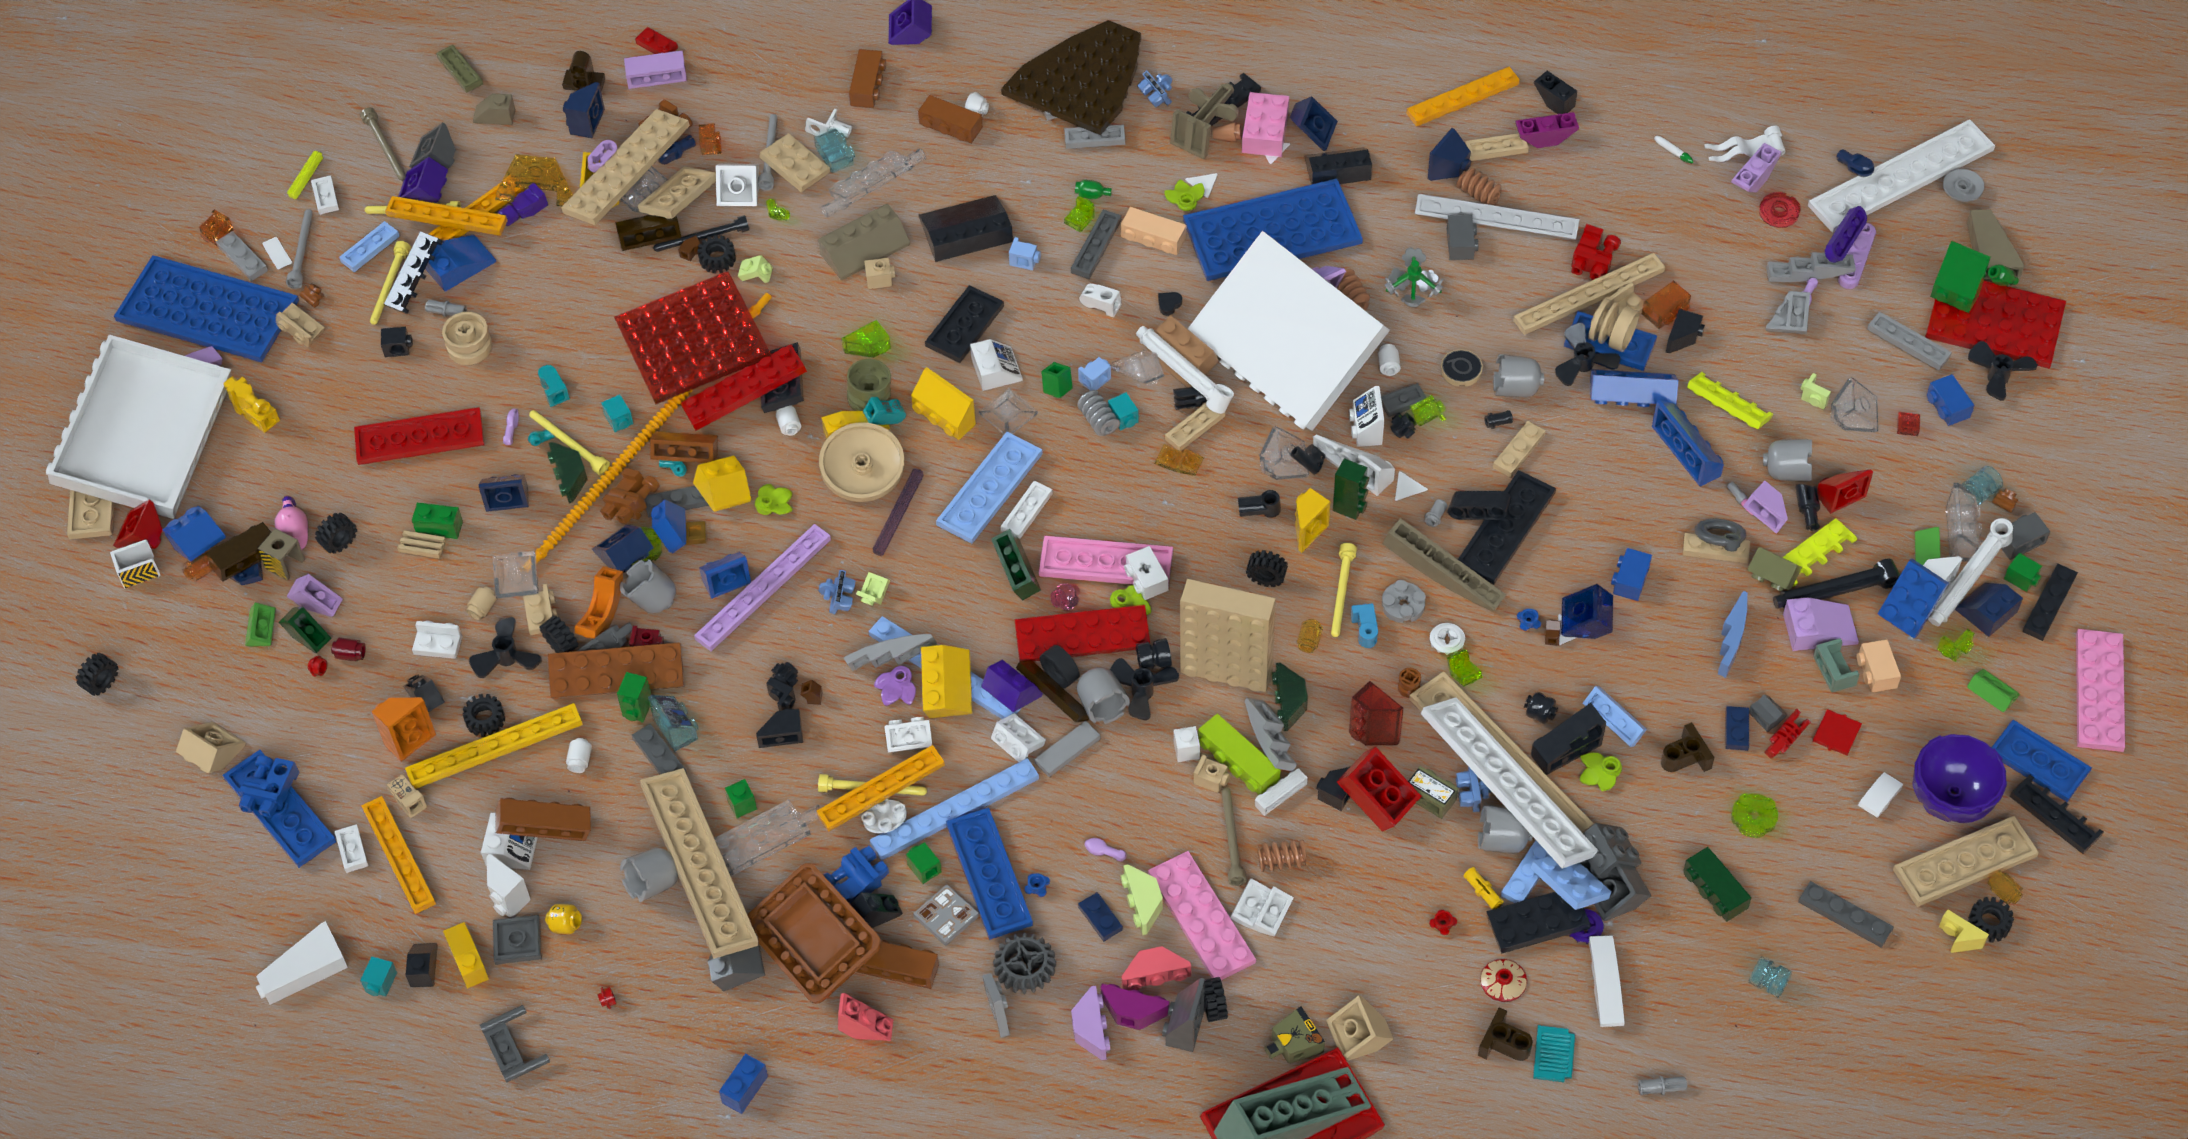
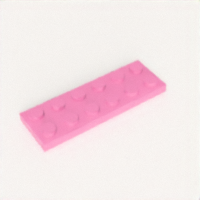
[1039,536,1173,588]
[2076,629,2125,752]
[1148,851,1256,980]

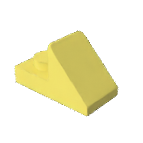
[1939,910,1989,953]

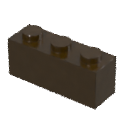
[615,215,682,251]
[206,522,278,582]

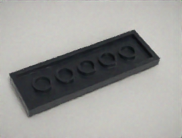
[1458,470,1556,585]

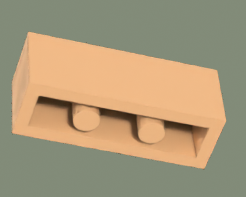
[1121,207,1186,255]

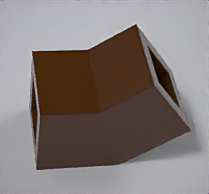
[678,236,701,261]
[1545,619,1561,646]
[800,680,823,705]

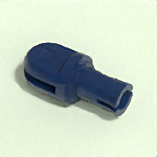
[658,135,696,165]
[1836,149,1875,177]

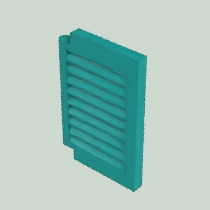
[1533,1025,1575,1083]

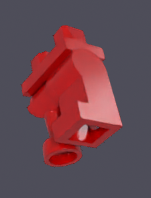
[1571,224,1621,280]

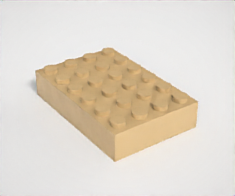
[1180,579,1276,692]

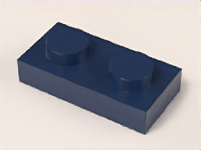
[1725,706,1749,751]
[1078,892,1123,942]

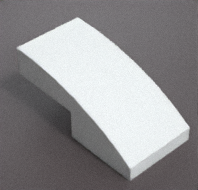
[1858,772,1903,818]

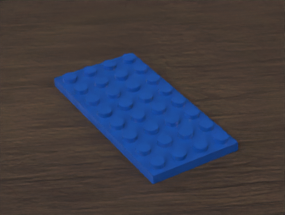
[1183,179,1363,281]
[114,255,299,362]

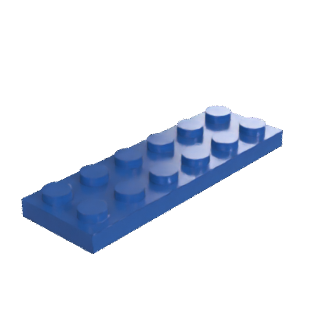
[222,750,337,868]
[946,807,1033,940]

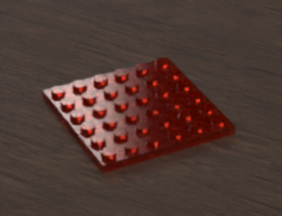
[614,271,771,405]

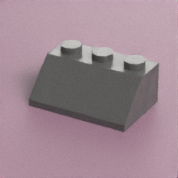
[1579,860,1651,921]

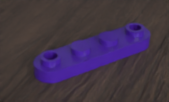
[1825,206,1867,263]

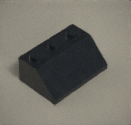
[1304,147,1372,185]

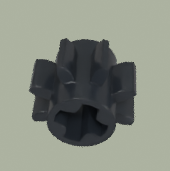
[1390,412,1417,439]
[771,662,798,688]

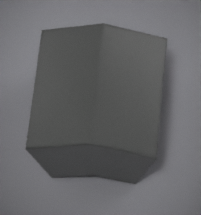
[1749,694,1787,732]

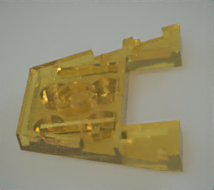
[495,154,573,207]

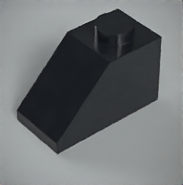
[1665,309,1705,354]
[756,708,803,748]
[1316,766,1351,811]
[405,943,438,987]

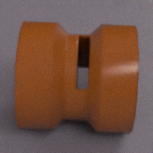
[1398,668,1421,698]

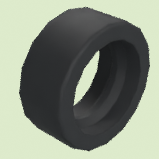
[1040,645,1080,689]

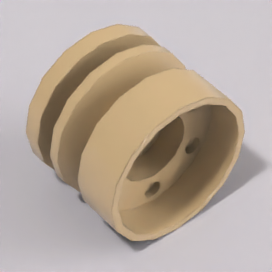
[1588,298,1640,352]

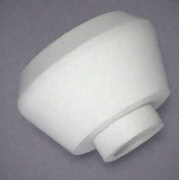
[965,92,989,117]

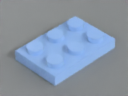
[1530,856,1611,910]

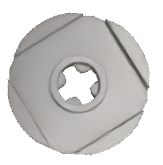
[1382,580,1426,623]

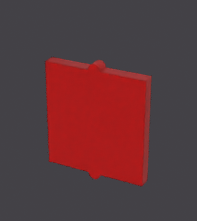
[1812,709,1862,756]

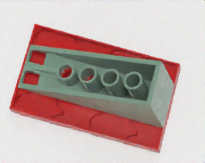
[1200,1047,1385,1139]

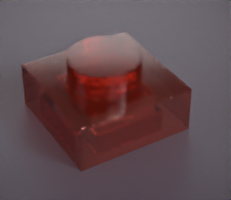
[1897,412,1920,436]

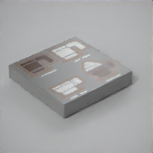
[913,884,979,946]

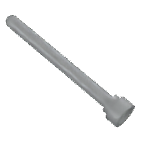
[758,114,777,190]
[286,209,313,289]

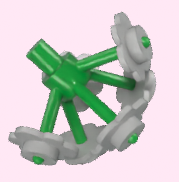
[1384,247,1444,307]

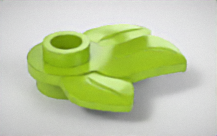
[1165,179,1204,211]
[755,484,793,515]
[1110,585,1151,615]
[1580,753,1622,791]

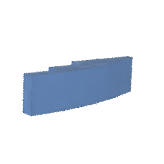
[1718,591,1748,678]

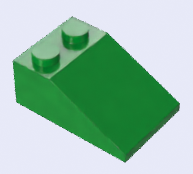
[1930,241,1991,313]

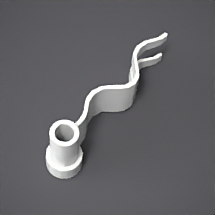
[1704,126,1786,162]

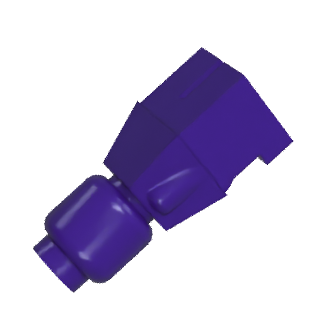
[498,183,548,226]

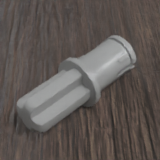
[425,300,467,317]
[1638,1076,1687,1095]

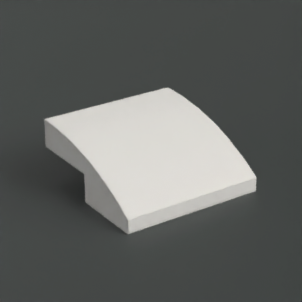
[1230,878,1294,937]

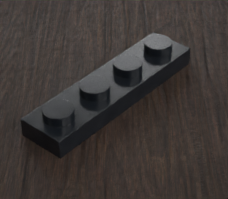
[2022,563,2078,641]

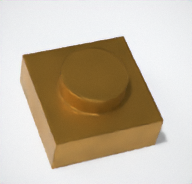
[685,521,707,545]

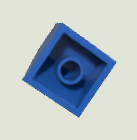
[162,506,226,562]
[699,552,751,599]

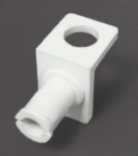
[805,109,852,140]

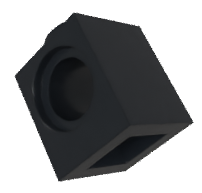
[381,326,413,357]

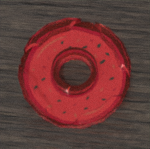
[1759,192,1801,228]

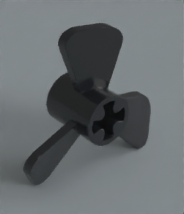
[1555,323,1620,386]
[1968,341,2038,401]
[469,617,542,678]
[1110,658,1179,721]

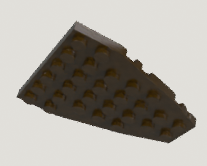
[1001,20,1141,135]

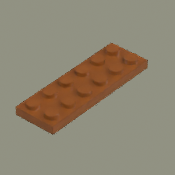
[548,643,684,698]

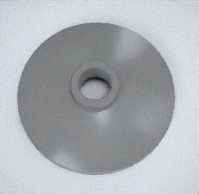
[1943,169,1984,202]

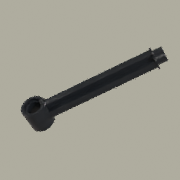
[1773,558,1900,609]

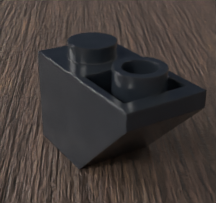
[1534,70,1577,114]
[403,674,445,712]
[850,892,903,928]

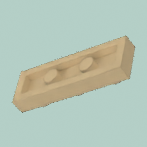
[1465,133,1529,161]
[1165,403,1225,452]
[1493,421,1546,478]
[1682,533,1750,563]

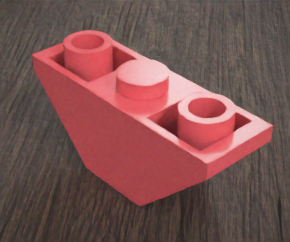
[1122,946,1191,991]
[838,993,893,1041]

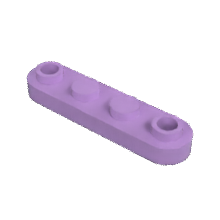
[1838,223,1876,289]

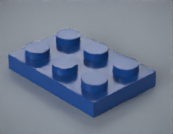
[1878,559,1949,638]

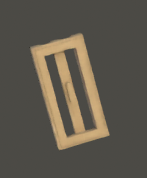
[397,531,446,559]

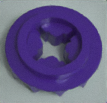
[1569,909,1604,944]

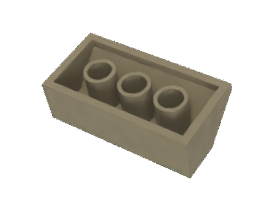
[818,203,910,280]

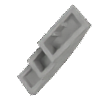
[1766,252,1856,282]
[844,634,937,671]
[1245,698,1297,771]

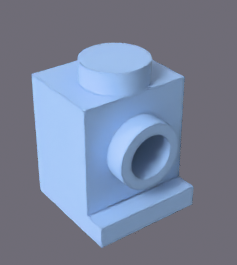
[1009,237,1041,271]
[1078,357,1111,391]

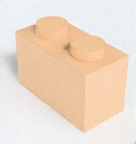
[1857,640,1901,693]

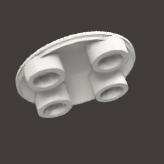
[861,798,907,833]

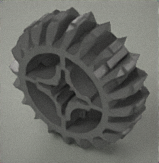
[993,932,1056,995]

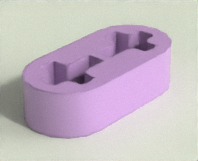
[588,140,617,173]

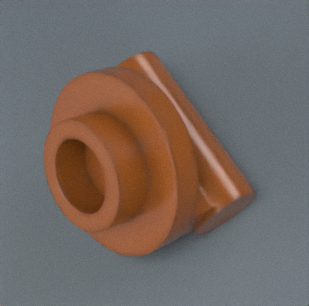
[300,283,323,308]
[1992,488,2018,513]

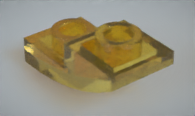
[1154,444,1204,476]

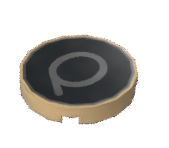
[1441,349,1483,387]

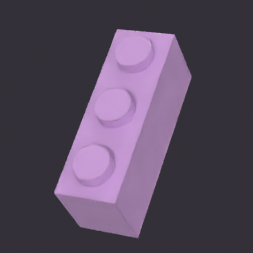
[624,51,687,89]

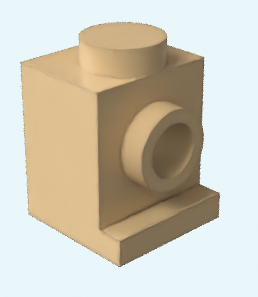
[1194,755,1230,793]

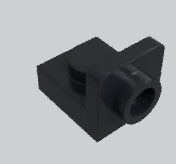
[766,677,796,711]

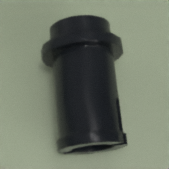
[1484,410,1513,429]

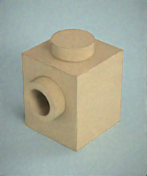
[864,258,895,289]

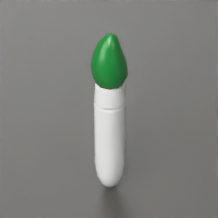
[1654,136,1693,164]

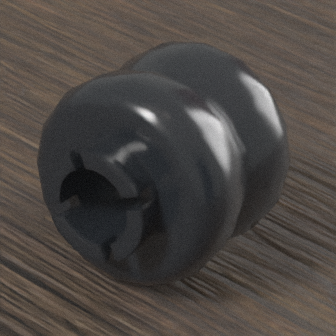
[1524,692,1558,724]

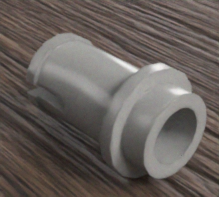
[1425,499,1448,527]

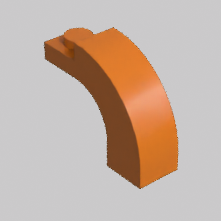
[574,566,623,639]

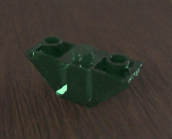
[547,442,588,503]
[1272,663,1308,731]

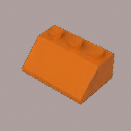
[371,697,436,762]

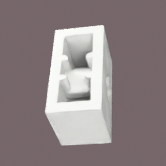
[1124,546,1169,600]

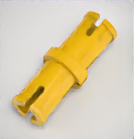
[1463,867,1504,909]

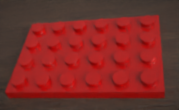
[1925,281,2066,369]

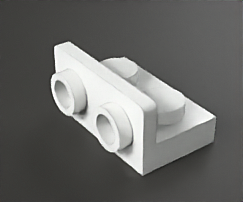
[412,621,462,659]
[991,713,1046,762]
[885,717,932,753]

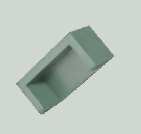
[1813,638,1859,692]

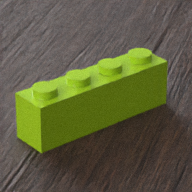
[1198,714,1281,795]

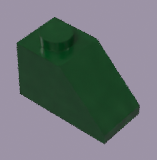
[278,606,332,653]

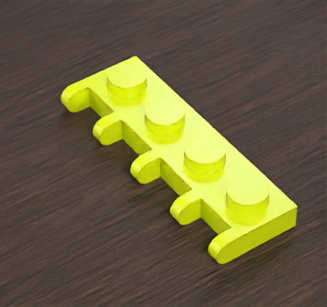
[1687,372,1773,429]
[1782,518,1857,587]

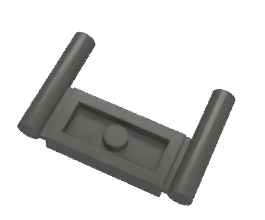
[480,1005,550,1083]

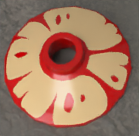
[1480,959,1527,1002]

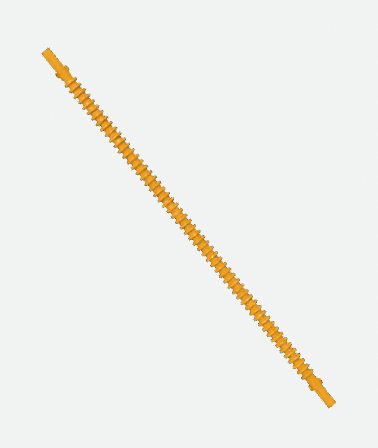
[523,293,772,573]

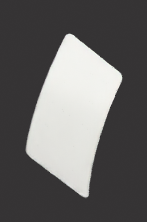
[262,237,292,269]

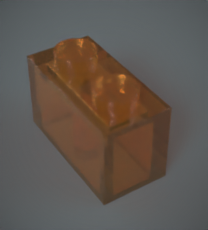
[1642,280,1691,329]

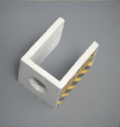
[110,540,160,589]

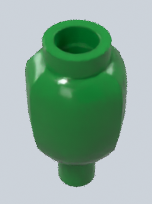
[1075,179,1112,199]
[1988,264,2019,286]

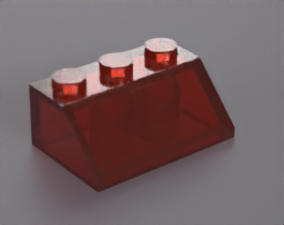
[1349,681,1404,746]

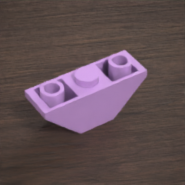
[1731,143,1781,192]
[1071,986,1110,1060]

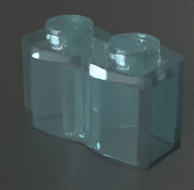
[814,128,855,173]

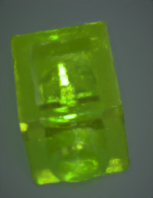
[1064,196,1095,232]
[1410,395,1446,426]

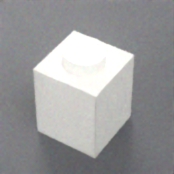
[1174,726,1200,762]

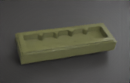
[436,45,483,93]

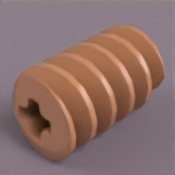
[1456,168,1501,205]
[1337,269,1370,311]
[1258,840,1306,872]

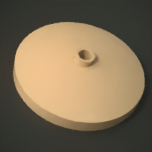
[819,423,905,502]

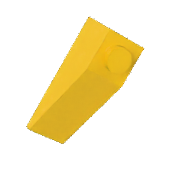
[821,411,890,439]
[443,922,489,989]

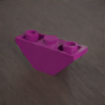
[1515,112,1579,148]
[1100,984,1170,1030]

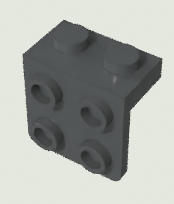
[1583,823,1641,877]

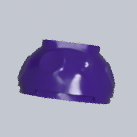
[1912,734,2007,823]

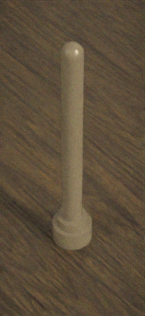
[360,107,406,180]
[1222,787,1247,886]

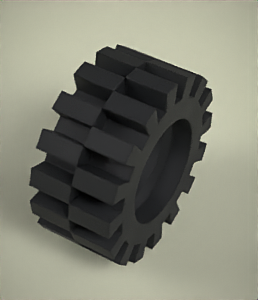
[698,235,736,274]
[315,512,357,554]
[1246,550,1288,587]
[539,615,579,653]
[76,653,119,696]
[462,694,505,737]
[1968,897,2014,943]
[1205,977,1228,1022]

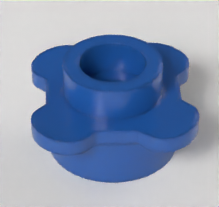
[1517,609,1541,631]
[1024,873,1050,897]

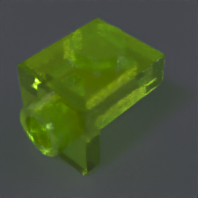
[1937,628,1975,662]
[1447,649,1483,687]

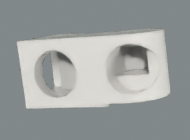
[1079,283,1122,318]

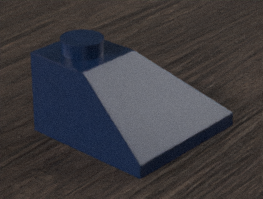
[1289,96,1338,151]
[1427,128,1471,181]

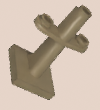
[1170,83,1238,159]

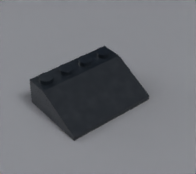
[919,195,1013,262]

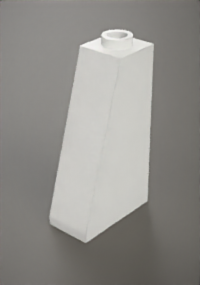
[256,921,348,1005]

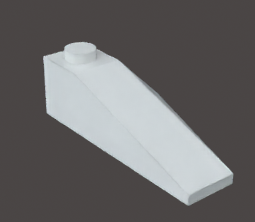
[1313,434,1395,496]

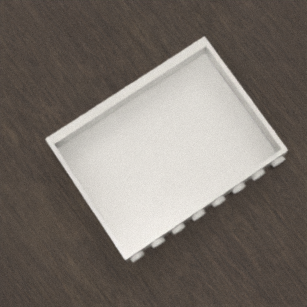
[1188,231,1390,431]
[46,335,232,519]

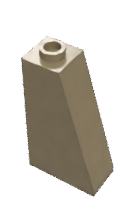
[1967,209,2024,281]

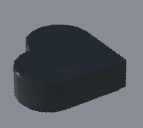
[1158,292,1182,316]

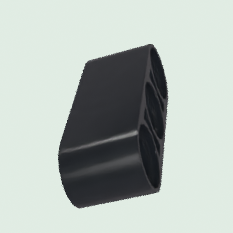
[1447,491,1512,520]

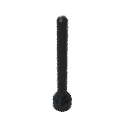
[653,215,750,252]

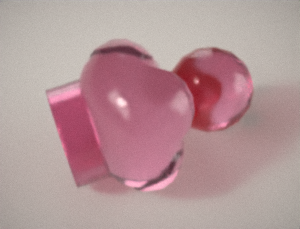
[1050,584,1080,611]

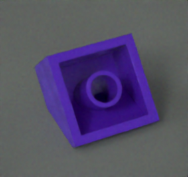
[888,0,932,45]
[398,157,448,203]
[981,659,1043,712]

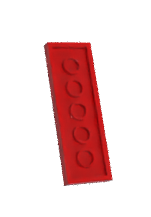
[680,344,807,431]
[354,407,484,465]
[1014,605,1150,662]

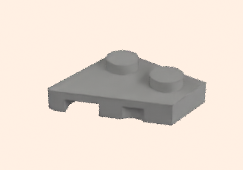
[1766,291,1810,334]
[982,973,1010,1038]

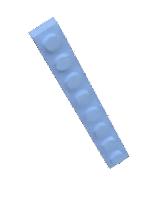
[869,616,1021,719]
[870,758,1039,861]

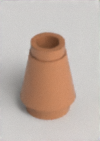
[1213,122,1242,142]

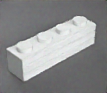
[1255,768,1307,816]

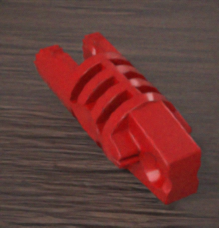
[1764,709,1811,759]

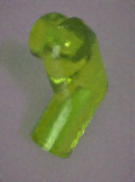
[766,199,790,221]

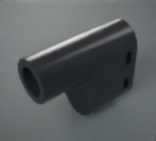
[1290,444,1326,475]

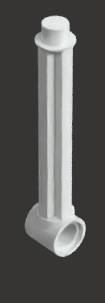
[1136,326,1234,414]
[1928,518,2013,627]

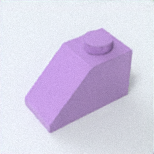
[1743,481,1788,534]
[287,574,343,617]

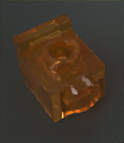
[699,123,722,155]
[199,209,234,246]

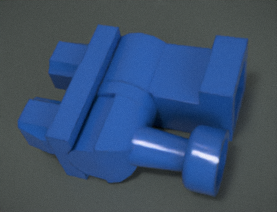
[238,755,300,818]
[823,846,889,904]

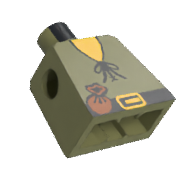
[1264,1006,1325,1064]

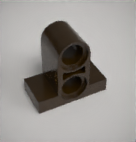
[562,51,606,93]
[1661,722,1715,772]
[1478,1007,1533,1061]

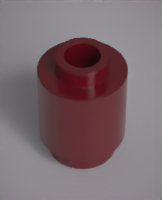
[331,637,366,662]

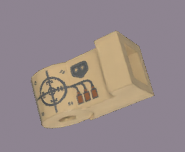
[386,774,427,819]

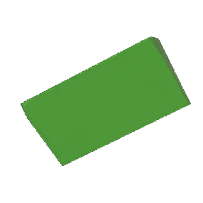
[1915,527,1941,565]
[245,602,276,647]
[1967,669,2020,712]

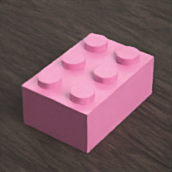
[1242,92,1289,157]

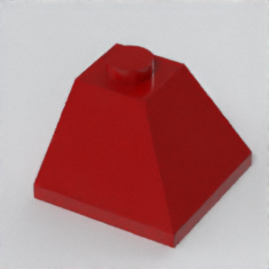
[1817,469,1873,514]
[113,499,163,549]

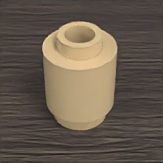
[466,587,497,620]

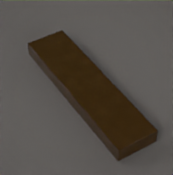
[1016,660,1089,722]

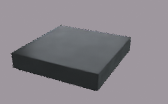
[493,915,542,965]

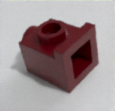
[629,625,664,647]

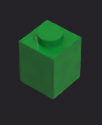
[1041,362,1073,398]
[2004,553,2042,592]
[725,779,757,819]
[906,842,942,884]

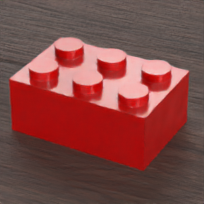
[1337,746,1422,832]

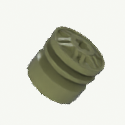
[847,358,891,411]

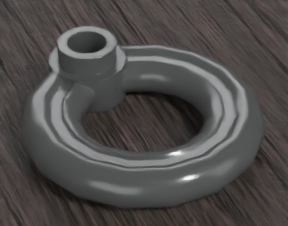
[1695,518,1746,552]

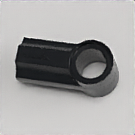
[1238,490,1281,518]

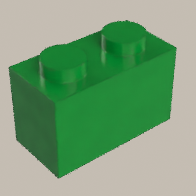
[412,502,463,539]
[617,672,653,722]

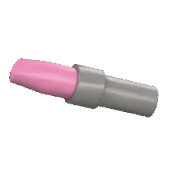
[1727,482,1753,515]

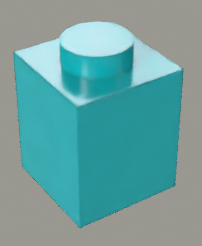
[1108,392,1139,431]
[601,394,634,432]
[360,956,397,997]

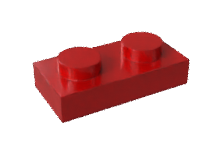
[635,27,678,54]

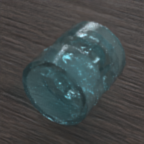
[1961,466,2003,505]
[1748,956,1792,998]

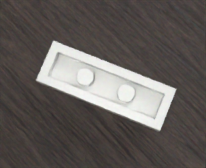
[1001,481,1053,539]

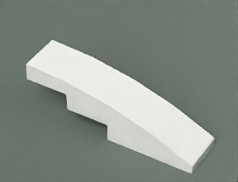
[1589,936,1624,1027]

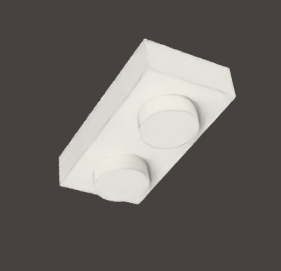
[311,175,339,215]
[335,824,368,873]

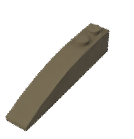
[1383,518,1506,612]

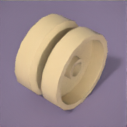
[442,312,492,365]

